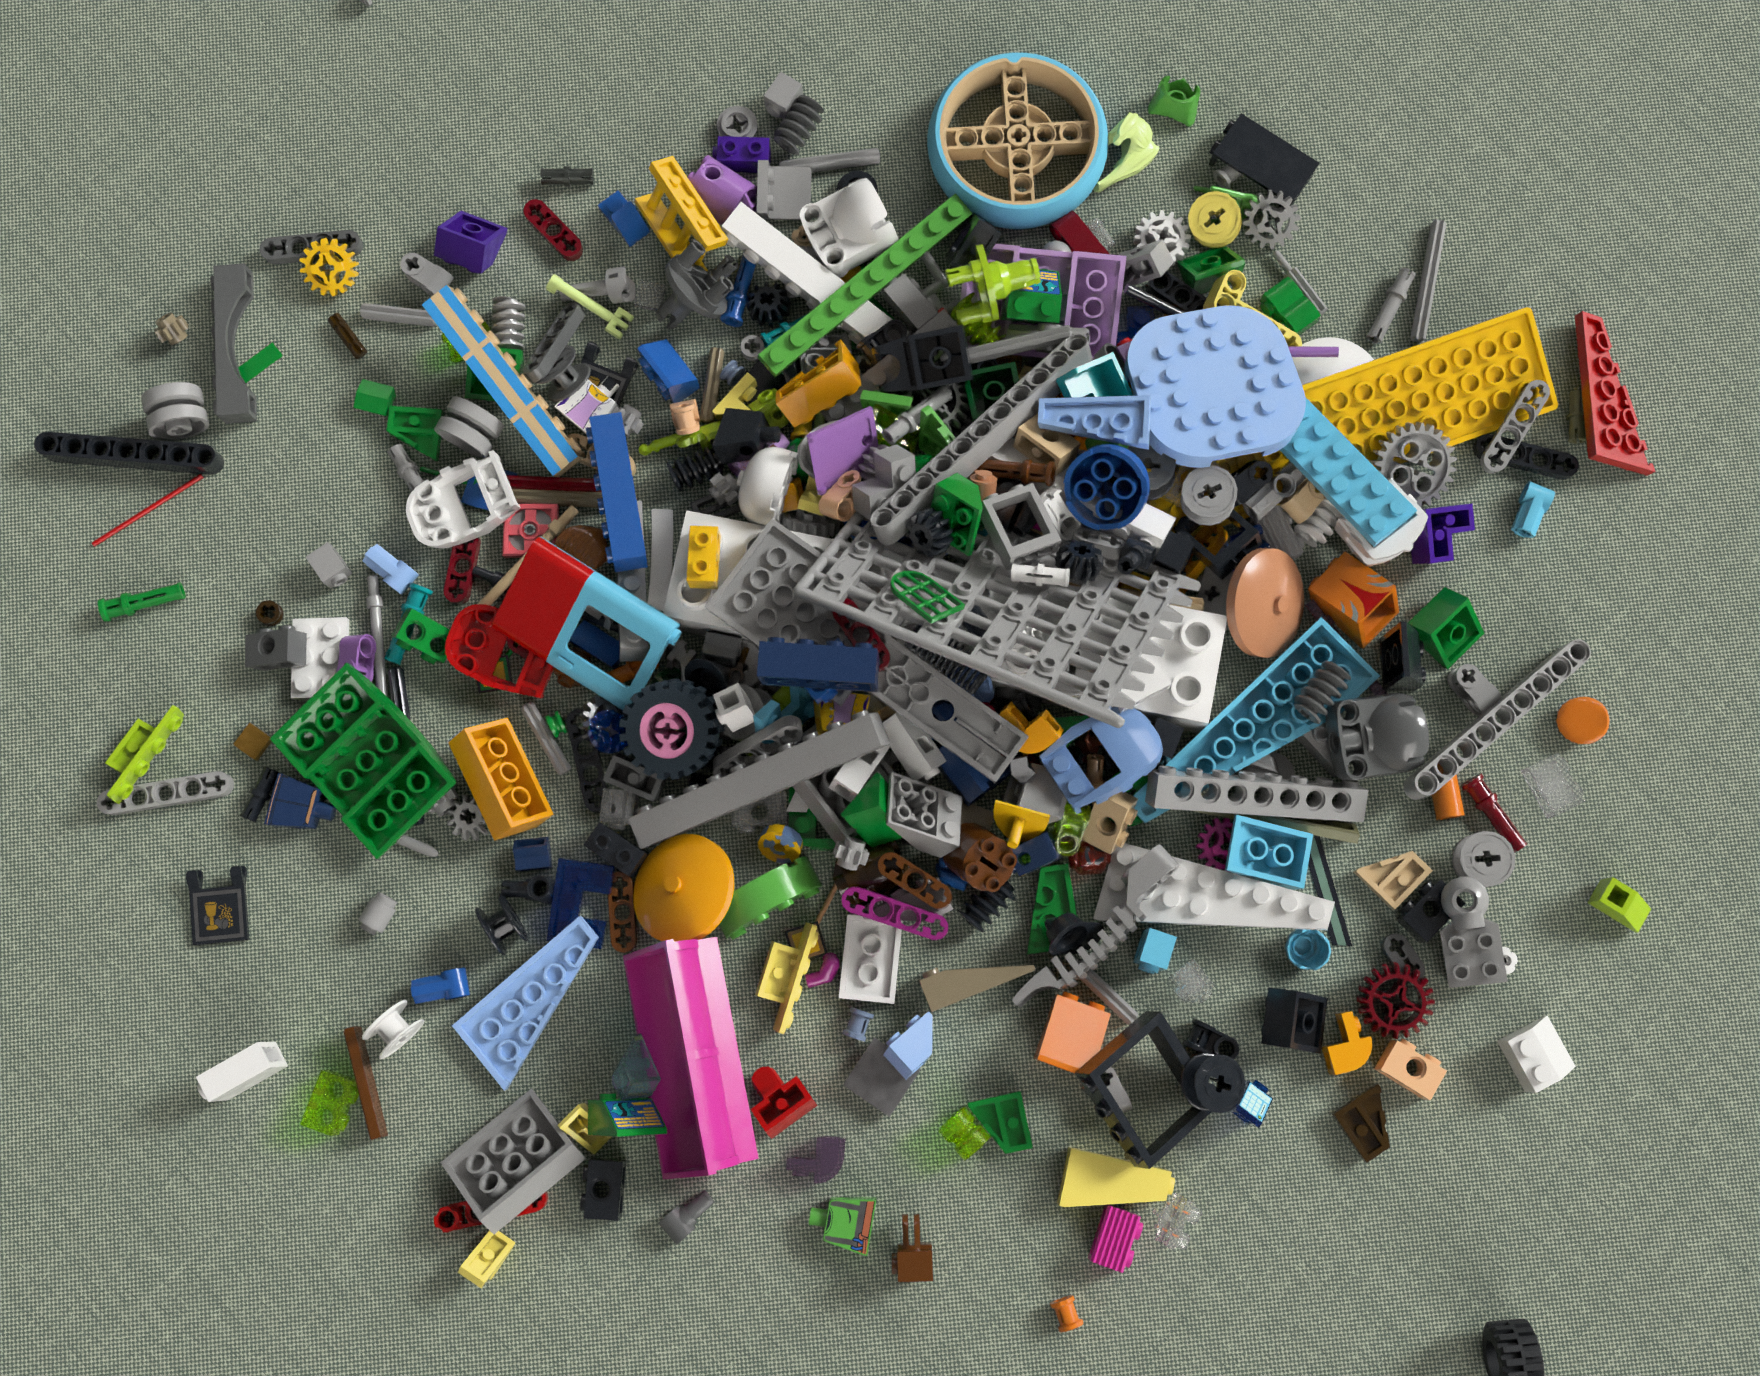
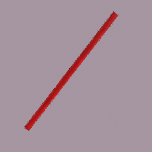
[91,474,204,547]

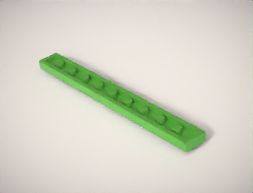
[758,193,973,377]

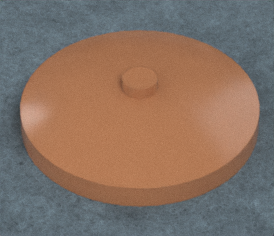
[1226,548,1304,658]

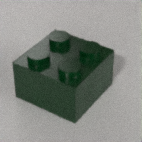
[963,362,1019,423]

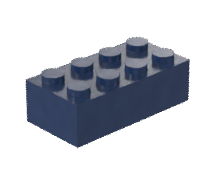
[757,637,880,692]

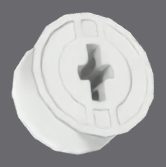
[362,1000,425,1059]

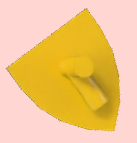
[993,800,1050,849]

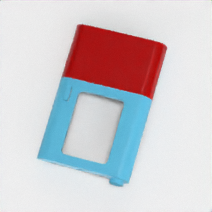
[492,536,682,710]

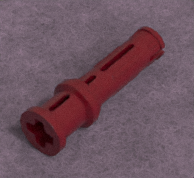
[1461,773,1528,853]

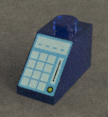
[1230,1080,1273,1128]

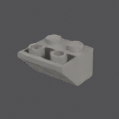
[1003,763,1067,824]

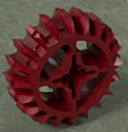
[1356,962,1435,1039]

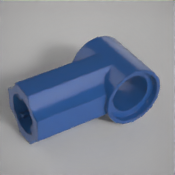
[411,967,470,1004]

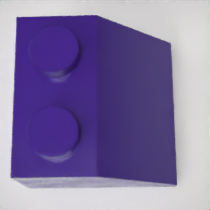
[434,211,508,273]

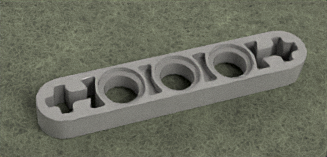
[97,771,234,815]

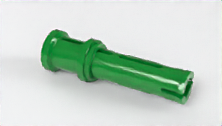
[98,582,186,622]

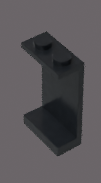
[1209,113,1320,208]

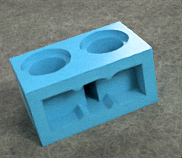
[1133,928,1177,974]

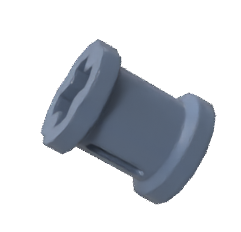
[842,1007,874,1042]

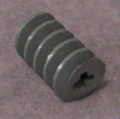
[774,95,824,156]
[1294,661,1351,724]

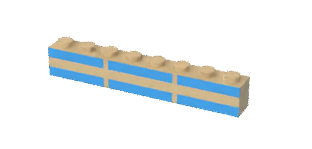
[422,285,583,477]

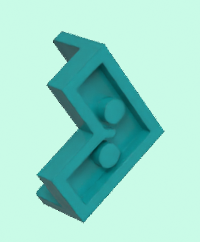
[1056,352,1134,398]

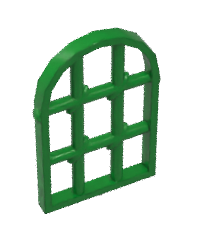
[890,571,965,624]

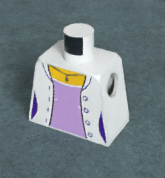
[555,376,620,435]

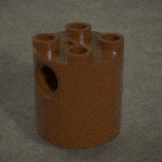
[943,823,1017,892]

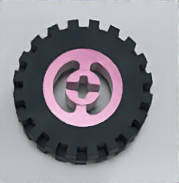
[619,679,725,780]

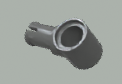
[658,1189,715,1245]

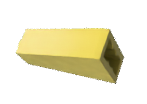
[1057,1147,1175,1207]

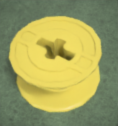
[1188,191,1242,249]

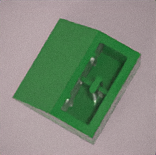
[931,473,983,556]

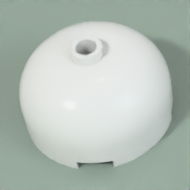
[737,447,799,526]

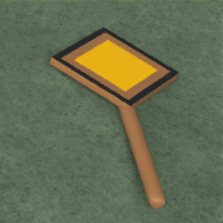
[784,883,837,960]

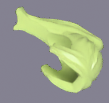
[1093,112,1159,193]

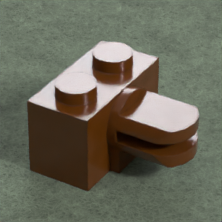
[892,1214,933,1282]

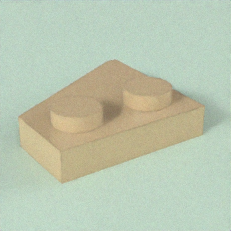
[1354,851,1433,910]

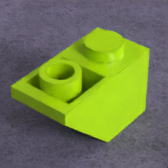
[1587,877,1651,933]

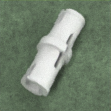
[1011,563,1070,587]

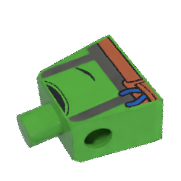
[809,1197,876,1256]

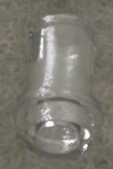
[1086,218,1116,251]

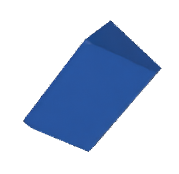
[569,620,620,669]

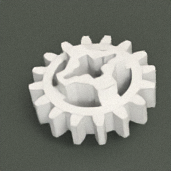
[1133,210,1191,266]

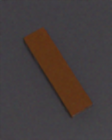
[343,1026,388,1140]

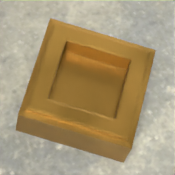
[233,722,272,761]

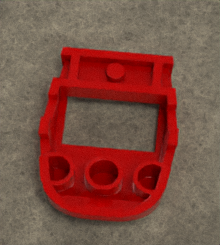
[445,604,553,699]

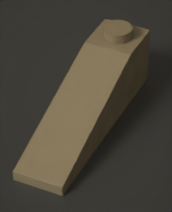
[919,965,1036,1012]

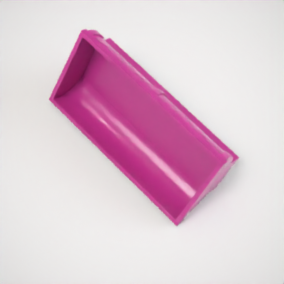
[623,937,759,1180]

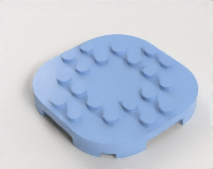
[1124,306,1306,468]

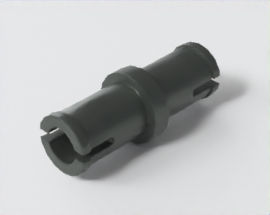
[540,166,594,187]

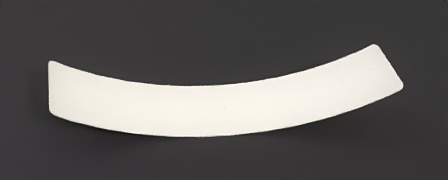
[648,509,673,611]

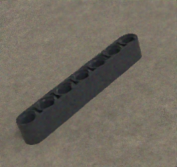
[34,432,224,475]

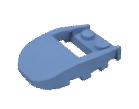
[1039,707,1163,814]

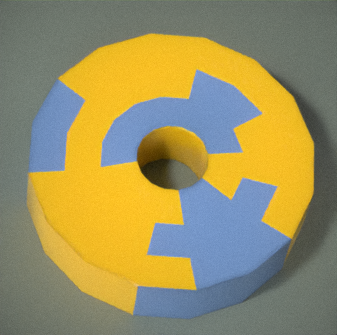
[758,824,803,864]

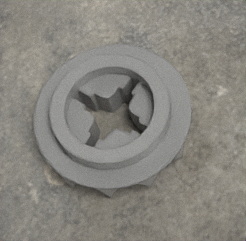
[717,106,758,137]

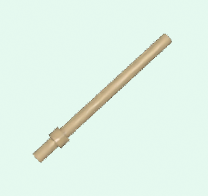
[478,505,579,606]

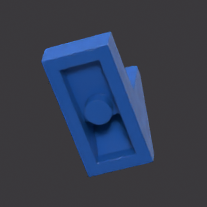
[598,190,650,247]

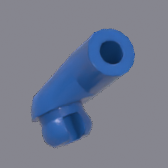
[935,857,968,892]

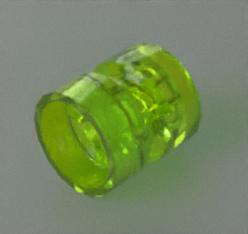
[938,1106,991,1161]

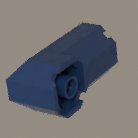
[931,700,1011,807]

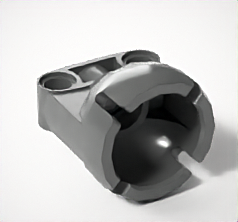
[1325,693,1429,781]

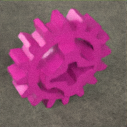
[1195,818,1238,875]

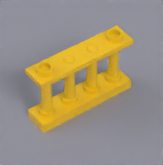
[634,156,728,271]

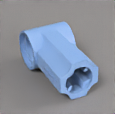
[363,544,419,595]

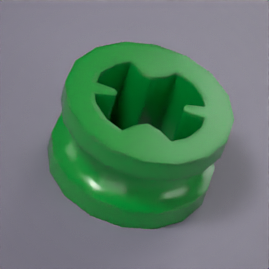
[545,710,568,738]

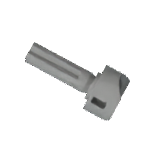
[559,266,636,304]

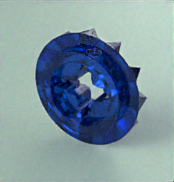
[588,709,628,754]

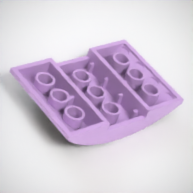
[959,244,1127,358]

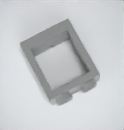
[981,483,1062,570]

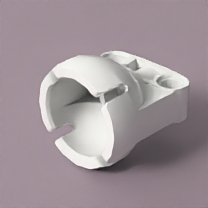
[799,178,898,278]

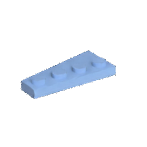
[1038,395,1151,450]

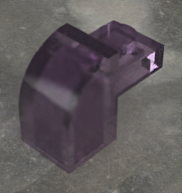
[786,1135,846,1184]

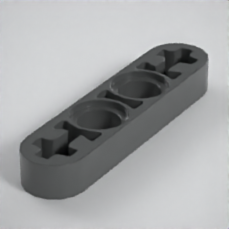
[259,230,363,265]
[523,302,585,383]

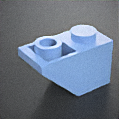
[883,1011,932,1080]

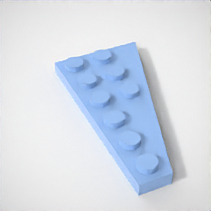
[452,916,599,1091]

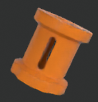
[1050,1295,1084,1333]

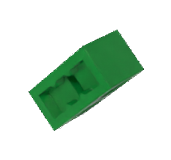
[391,608,450,665]

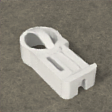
[1040,486,1081,541]

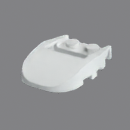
[406,450,521,549]

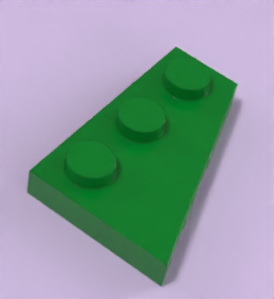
[1026,863,1077,955]

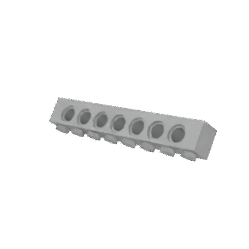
[1145,766,1369,822]

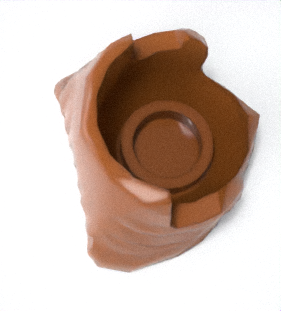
[555,525,608,570]

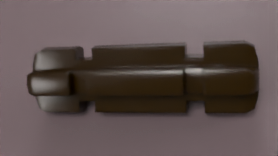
[328,313,367,359]

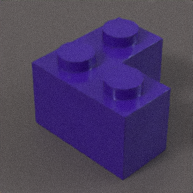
[1411,503,1475,564]

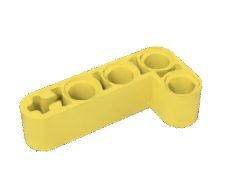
[1203,270,1302,346]

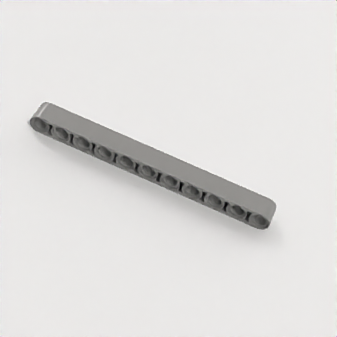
[870,334,1093,545]

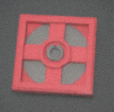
[502,504,559,558]

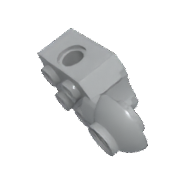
[1440,877,1508,988]

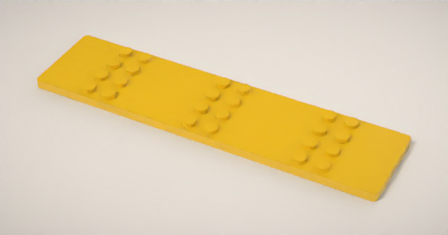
[1146,307,1558,537]

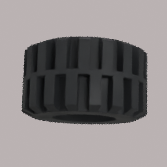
[1482,1318,1545,1376]

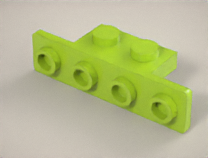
[105,705,184,804]

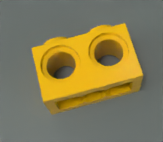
[687,526,721,589]

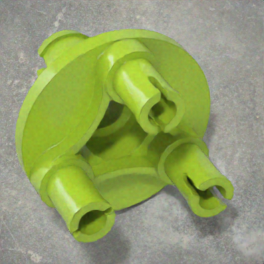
[945,244,1041,326]

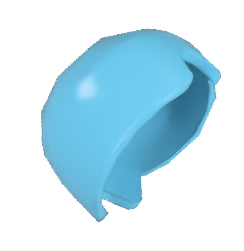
[1285,929,1331,970]

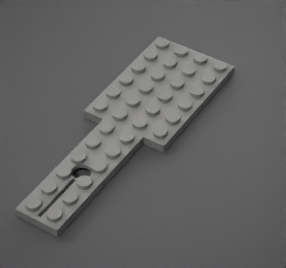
[705,518,1029,783]

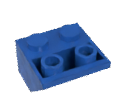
[637,339,700,403]

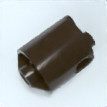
[833,840,913,906]

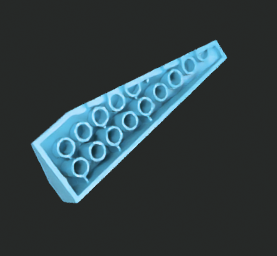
[1134,617,1380,823]

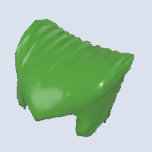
[1148,76,1200,127]

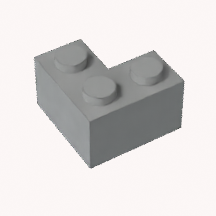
[852,444,916,520]

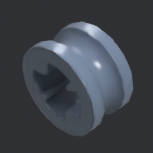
[720,360,745,387]

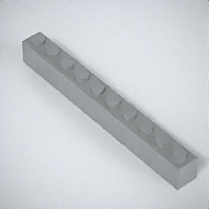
[628,710,891,849]

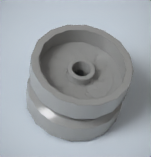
[141,382,209,440]
[434,396,504,459]

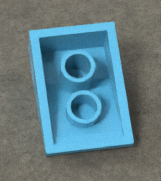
[1225,815,1313,890]

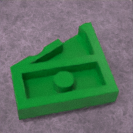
[967,1091,1033,1154]

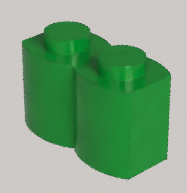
[1260,276,1321,336]

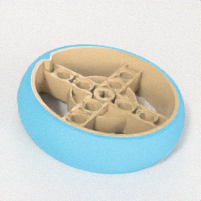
[927,53,1108,229]

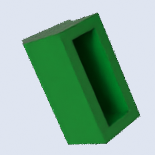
[353,379,396,416]

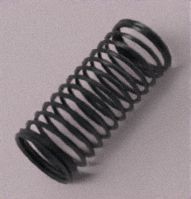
[904,624,988,695]

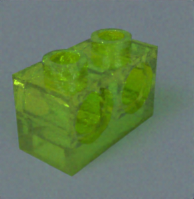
[300,1069,359,1136]

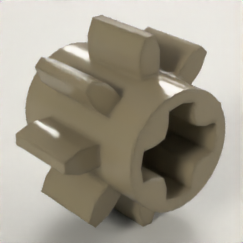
[154,312,189,345]

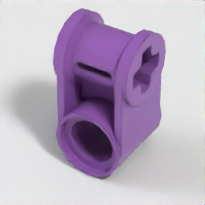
[336,634,377,682]

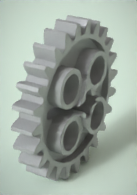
[1370,422,1457,507]

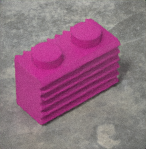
[1088,1204,1143,1273]

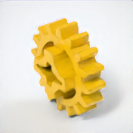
[299,238,359,296]

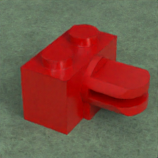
[750,1066,818,1139]

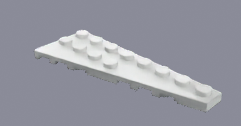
[1093,843,1335,930]

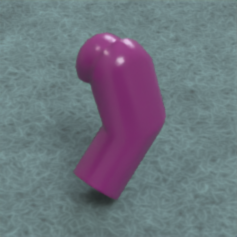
[805,952,840,988]

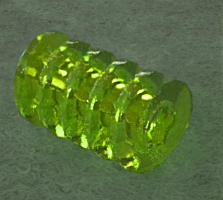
[950,292,1007,346]

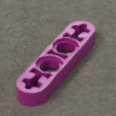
[842,886,948,940]

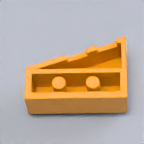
[775,339,861,428]

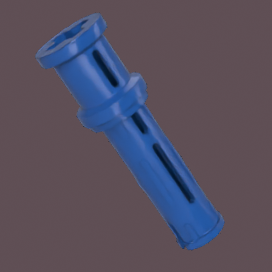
[720,252,756,327]

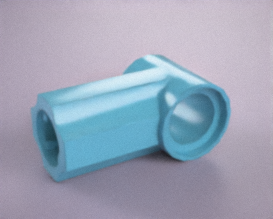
[1511,481,1555,538]

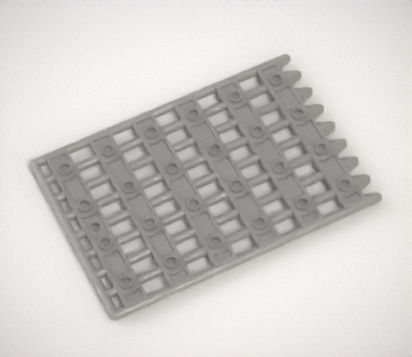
[793,511,1201,728]

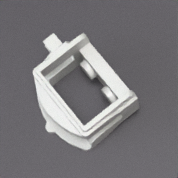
[1334,478,1428,567]

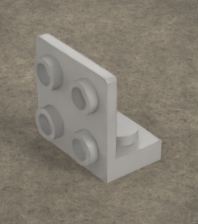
[757,160,812,220]

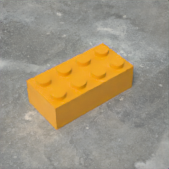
[448,718,554,841]

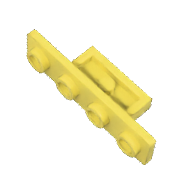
[755,922,818,1034]

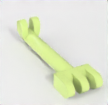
[546,274,634,339]

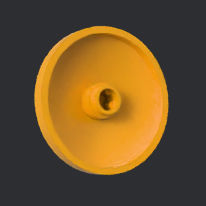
[633,834,734,942]

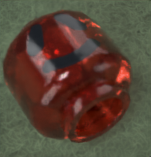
[1068,839,1111,875]

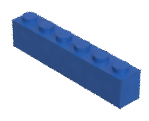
[586,412,648,573]

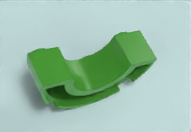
[719,856,823,940]

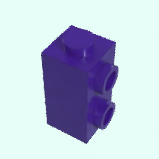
[712,136,771,173]

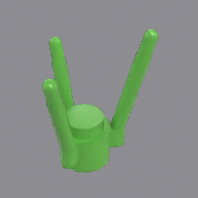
[1193,186,1257,225]

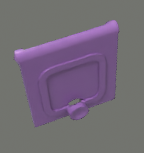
[807,406,878,496]

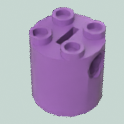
[687,155,757,225]

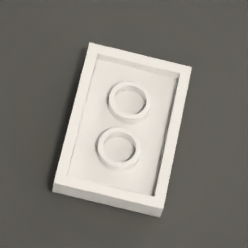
[291,617,349,700]
[839,914,903,1004]

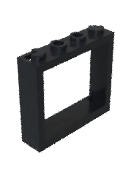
[1075,1011,1211,1169]

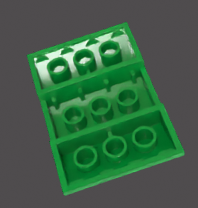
[270,663,457,859]

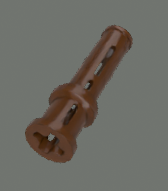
[976,459,1056,487]

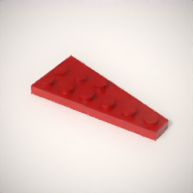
[1575,311,1656,476]

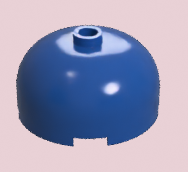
[1063,444,1150,530]

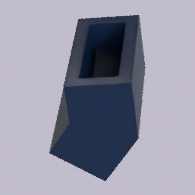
[512,837,553,872]

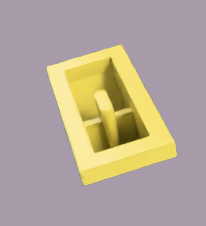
[558,1103,612,1154]

